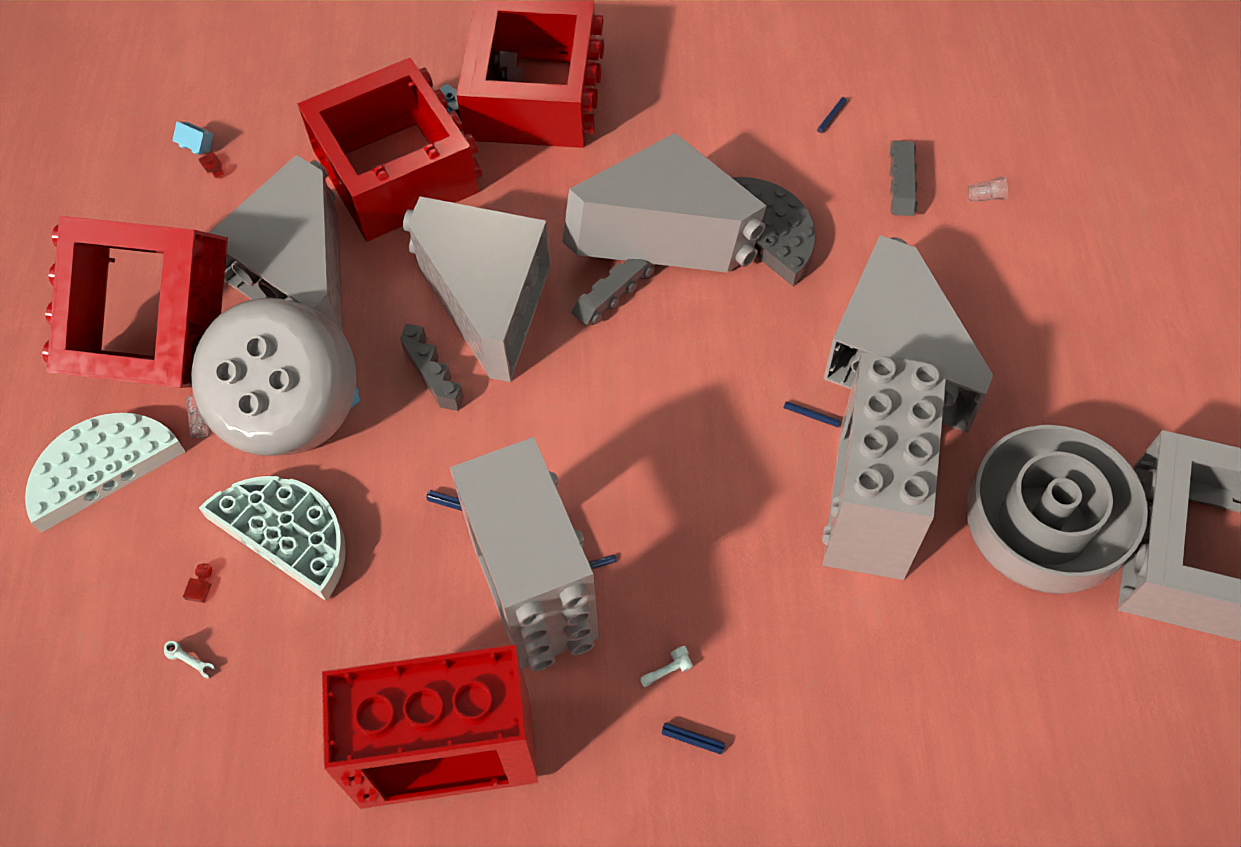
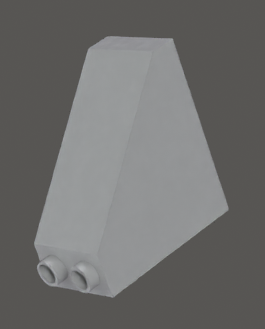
[563,133,766,273]
[209,155,343,332]
[403,197,551,382]
[823,235,993,433]

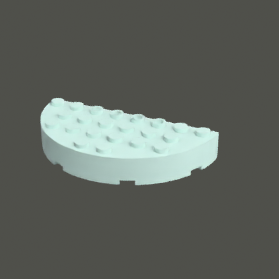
[25,413,186,533]
[199,476,346,601]

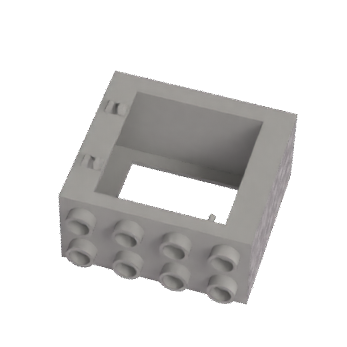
[822,352,947,580]
[1117,430,1241,641]
[450,437,599,671]

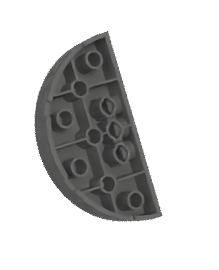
[732,177,815,287]

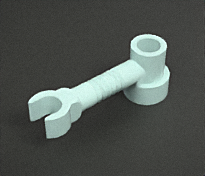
[164,641,215,678]
[640,646,693,687]

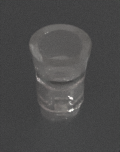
[968,176,1008,202]
[185,395,210,438]

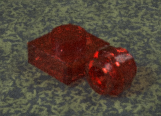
[198,152,225,179]
[182,563,212,603]

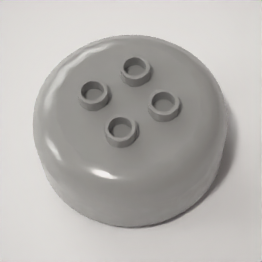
[191,298,356,456]
[967,425,1148,594]

